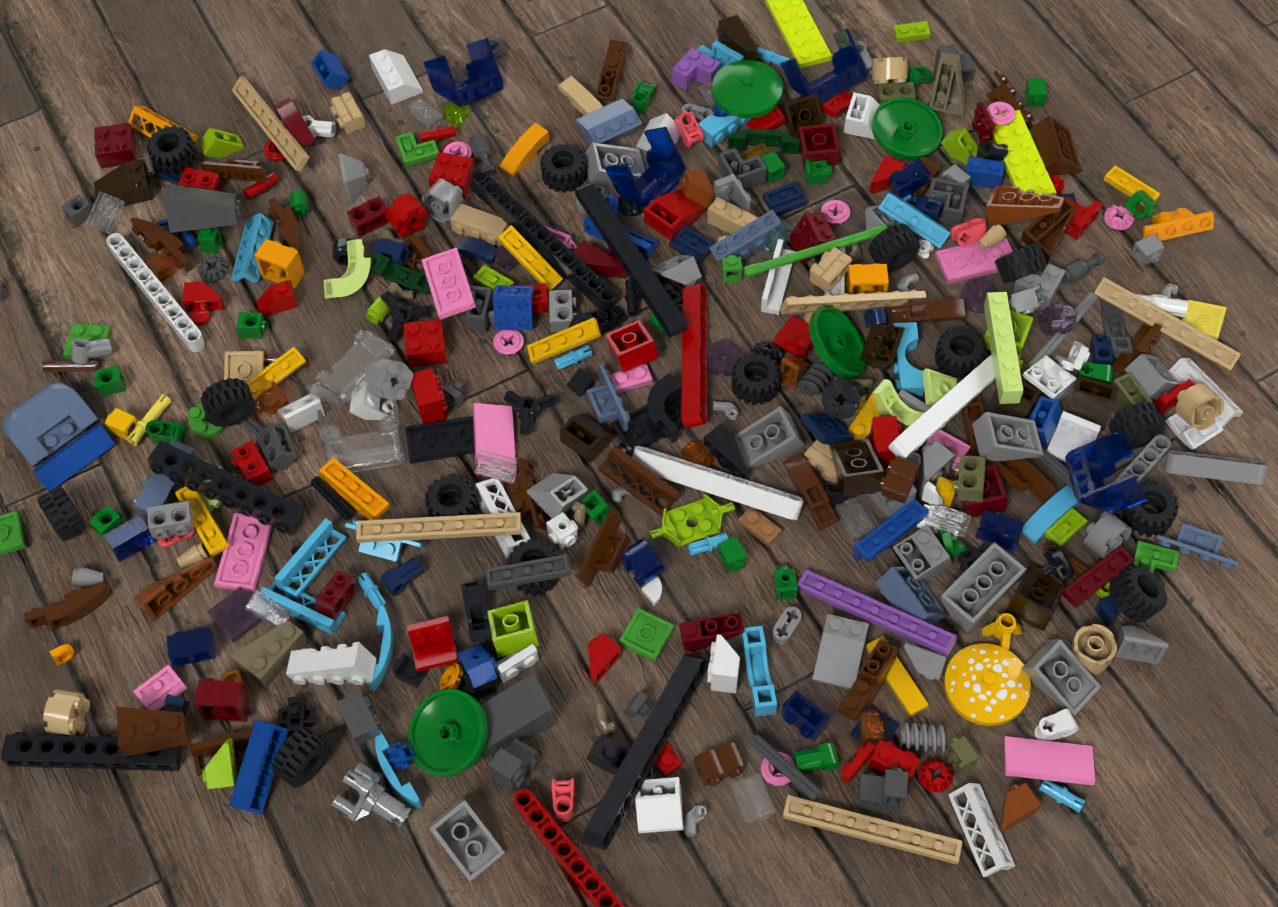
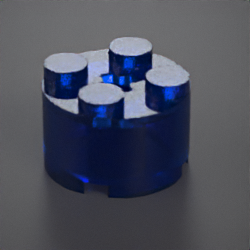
[619,538,665,588]

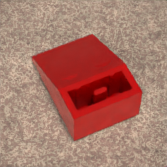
[644,188,708,241]

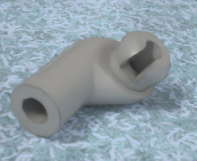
[897,273,919,292]
[1161,283,1178,298]
[713,401,739,420]
[611,487,640,502]
[685,805,707,837]

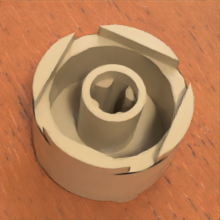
[872,57,908,84]
[1176,383,1224,430]
[1069,624,1117,675]
[43,689,90,736]

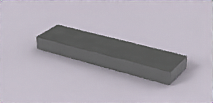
[485,554,571,591]

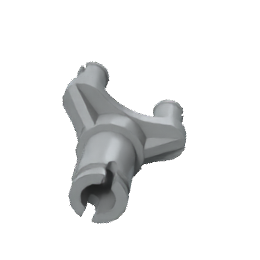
[331,762,412,828]

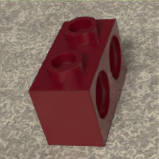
[347,196,389,238]
[315,570,356,621]

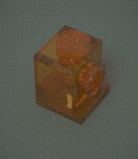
[143,251,175,282]
[256,381,289,417]
[860,710,884,746]

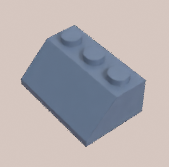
[576,99,642,146]
[875,566,948,625]

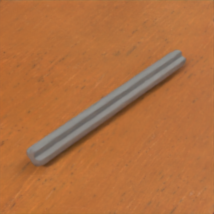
[1028,292,1097,369]

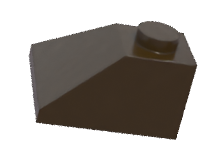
[778,93,824,137]

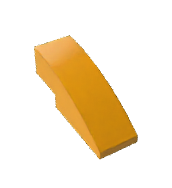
[500,122,549,177]

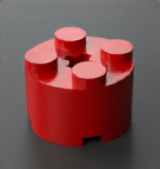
[385,193,428,238]

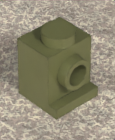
[946,736,979,775]

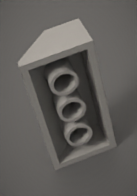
[940,542,1027,633]

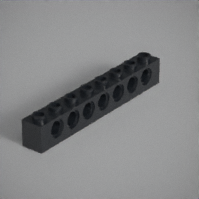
[148,440,304,535]
[0,732,183,772]

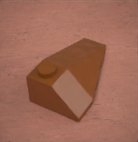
[986,185,1065,225]
[133,557,218,622]

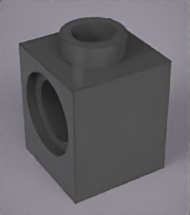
[61,194,95,227]

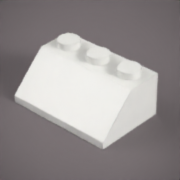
[369,49,424,105]

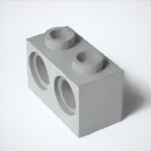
[549,290,576,333]
[147,501,194,539]

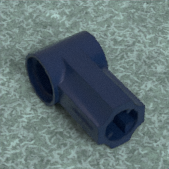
[380,557,424,596]

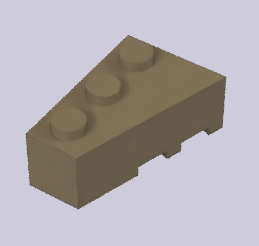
[929,52,966,116]
[229,620,308,689]

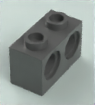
[257,423,297,470]

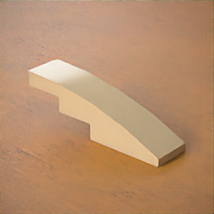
[558,76,603,116]

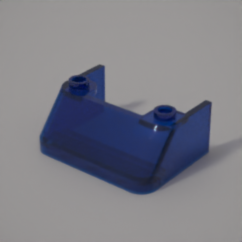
[780,28,867,104]
[423,38,503,107]
[604,127,686,209]
[1065,430,1147,513]

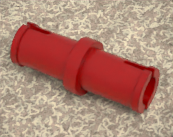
[419,125,456,143]
[243,172,279,200]

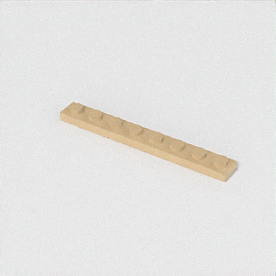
[232,76,310,172]
[1093,277,1241,371]
[780,290,927,314]
[356,512,521,543]
[782,795,963,865]

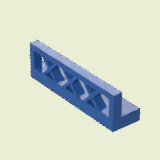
[583,216,659,260]
[854,499,929,562]

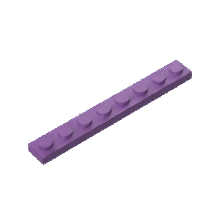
[797,570,957,656]

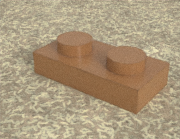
[738,507,782,547]

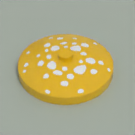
[944,643,1031,726]

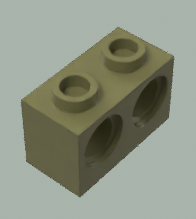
[877,82,916,105]
[1112,372,1153,410]
[954,456,986,502]

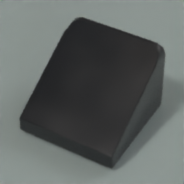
[567,368,594,397]
[823,484,846,508]

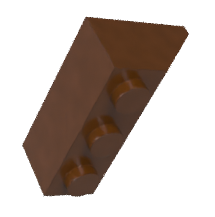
[1032,115,1082,176]

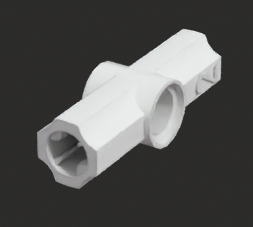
[281,116,336,138]
[1135,294,1189,318]

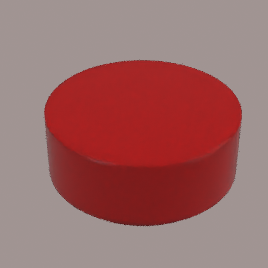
[190,307,210,326]

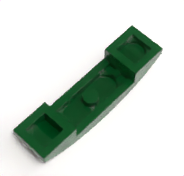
[728,129,800,155]
[370,252,431,295]

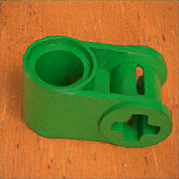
[632,80,657,114]
[1074,362,1113,385]
[145,420,187,444]

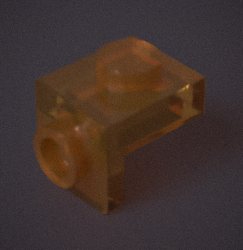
[680,440,714,467]

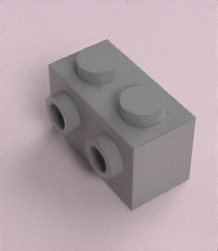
[1010,284,1045,315]

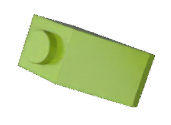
[199,128,244,159]
[941,128,978,164]
[202,738,237,789]

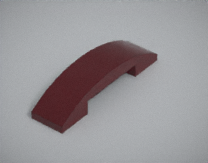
[273,98,316,148]

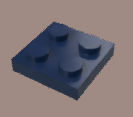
[800,413,854,444]

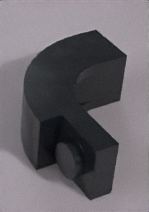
[647,373,682,443]
[461,580,492,642]

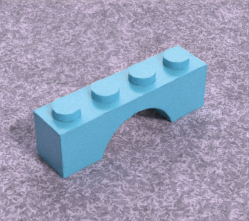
[698,115,753,147]
[893,322,924,398]
[741,626,777,717]

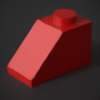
[869,156,906,194]
[256,280,298,318]
[182,281,224,312]
[588,633,622,686]

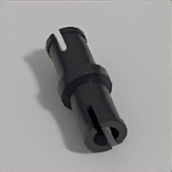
[625,279,640,317]

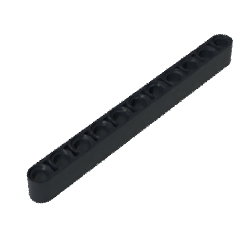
[470,169,616,310]
[575,182,688,338]
[582,653,707,850]

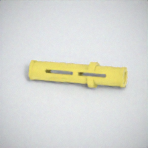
[126,394,172,446]

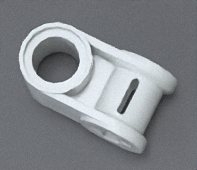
[1034,709,1079,741]

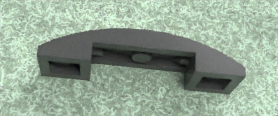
[1100,299,1133,353]

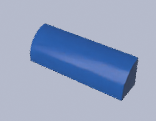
[32,424,115,491]
[229,720,288,815]

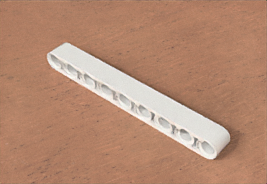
[106,233,205,352]
[888,354,995,459]
[632,446,804,520]

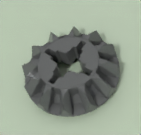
[478,37,505,60]
[198,255,228,282]

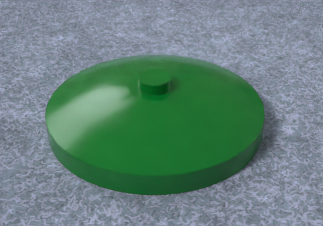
[712,60,783,119]
[871,97,943,160]
[809,306,867,379]
[408,689,488,777]

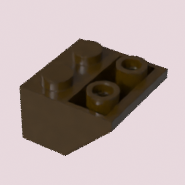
[860,324,905,370]
[1067,376,1117,431]
[984,381,1042,419]
[559,413,616,462]

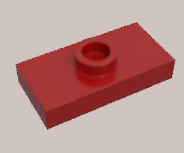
[821,90,853,118]
[746,106,786,130]

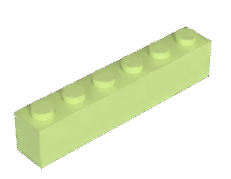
[984,292,1023,404]

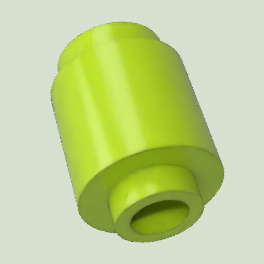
[366,296,391,324]

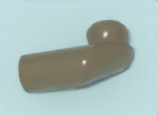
[139,155,156,176]
[381,228,405,244]
[848,243,862,264]
[388,282,414,300]
[572,501,586,530]
[595,704,616,735]

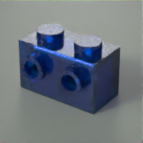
[888,159,930,199]
[975,510,1024,551]
[103,515,156,562]
[167,627,216,667]
[781,690,830,741]

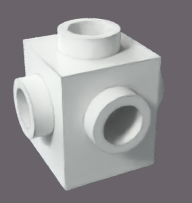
[546,512,578,549]

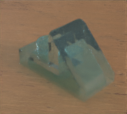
[765,219,794,253]

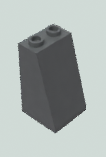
[162,184,242,233]
[481,673,555,758]

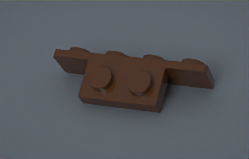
[986,71,1033,128]
[200,159,268,182]
[1112,323,1162,375]
[505,457,549,531]
[992,458,1057,502]
[577,509,630,587]

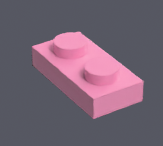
[610,364,652,394]

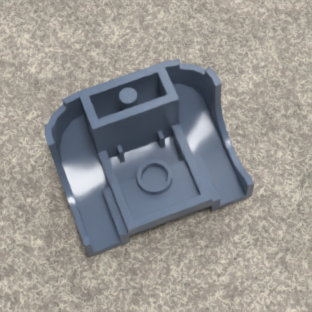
[2,382,98,467]

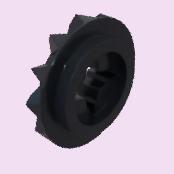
[618,190,647,216]
[753,342,784,360]

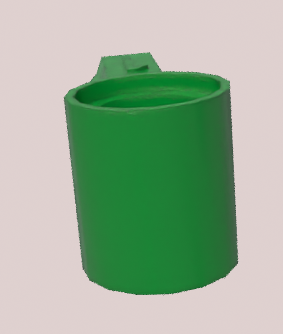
[793,743,839,772]

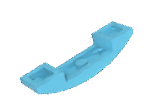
[1020,485,1089,544]
[367,605,394,692]
[375,729,422,810]

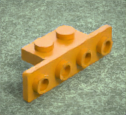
[1143,208,1214,241]

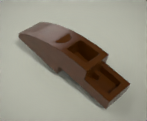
[595,39,628,101]
[268,197,303,261]
[130,217,193,273]
[887,299,966,326]
[783,453,838,531]
[24,583,111,630]
[837,640,899,722]

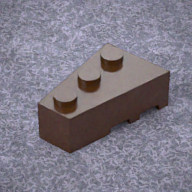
[1021,195,1077,264]
[116,706,191,757]

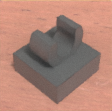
[442,382,465,408]
[623,692,651,718]

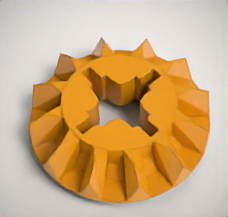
[439,663,463,690]

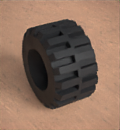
[146,125,197,175]
[540,144,586,193]
[868,224,920,272]
[995,243,1048,283]
[935,326,986,379]
[731,352,781,405]
[200,378,256,427]
[1108,402,1166,450]
[425,474,478,517]
[1122,481,1179,537]
[37,486,87,541]
[508,539,559,596]
[1109,565,1167,623]
[272,727,330,788]

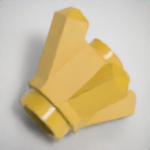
[982,613,1023,650]

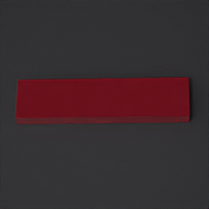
[1061,546,1135,609]

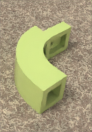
[323,239,371,299]
[873,379,924,433]

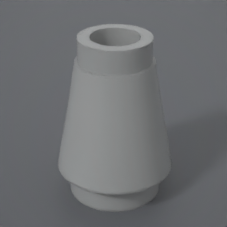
[72,567,104,587]

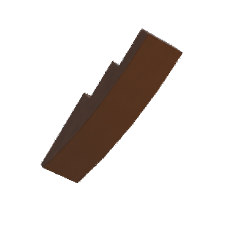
[961,394,984,457]

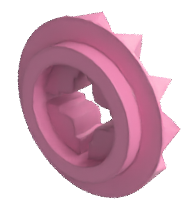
[987,102,1015,127]
[443,142,472,158]
[821,200,850,225]
[1104,204,1134,230]
[493,330,524,356]
[761,752,796,787]

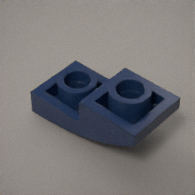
[457,236,498,265]

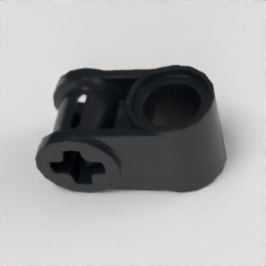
[977,140,1008,161]

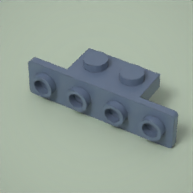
[709,210,782,262]
[586,363,630,431]
[1154,523,1239,569]

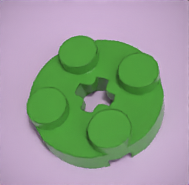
[188,403,224,439]

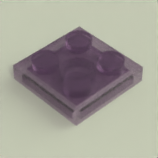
[207,586,266,643]

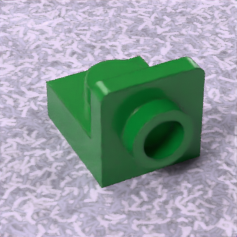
[906,66,935,89]
[936,525,966,556]

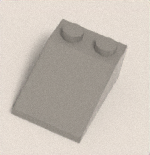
[584,142,647,186]
[735,406,805,469]
[972,412,1044,461]
[812,614,869,690]
[1021,639,1101,716]
[426,798,505,882]

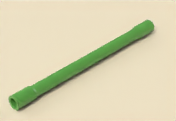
[743,224,887,278]

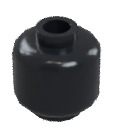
[332,238,351,265]

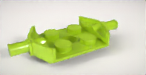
[649,494,735,547]

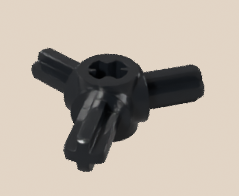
[380,291,429,342]
[504,391,557,436]

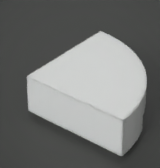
[922,482,943,508]
[641,577,662,606]

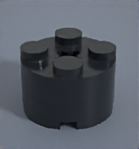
[822,378,866,419]

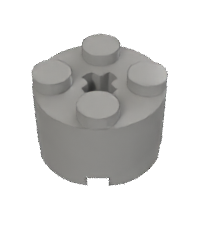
[422,178,464,223]
[365,358,413,400]
[1083,511,1132,559]

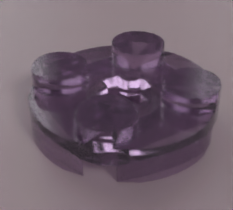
[961,278,999,314]
[1037,301,1077,336]
[707,339,743,377]

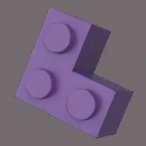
[672,48,721,91]

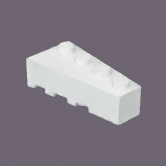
[286,642,376,685]

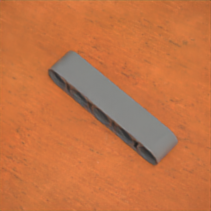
[1102,435,1171,512]
[1164,450,1268,485]

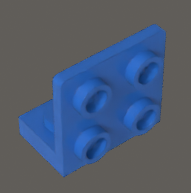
[493,285,534,331]

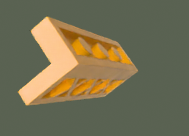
[128,105,198,150]
[319,458,390,520]

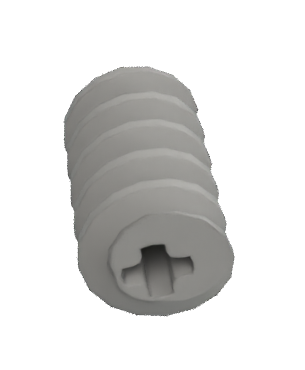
[899,723,946,754]

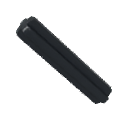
[311,476,354,521]

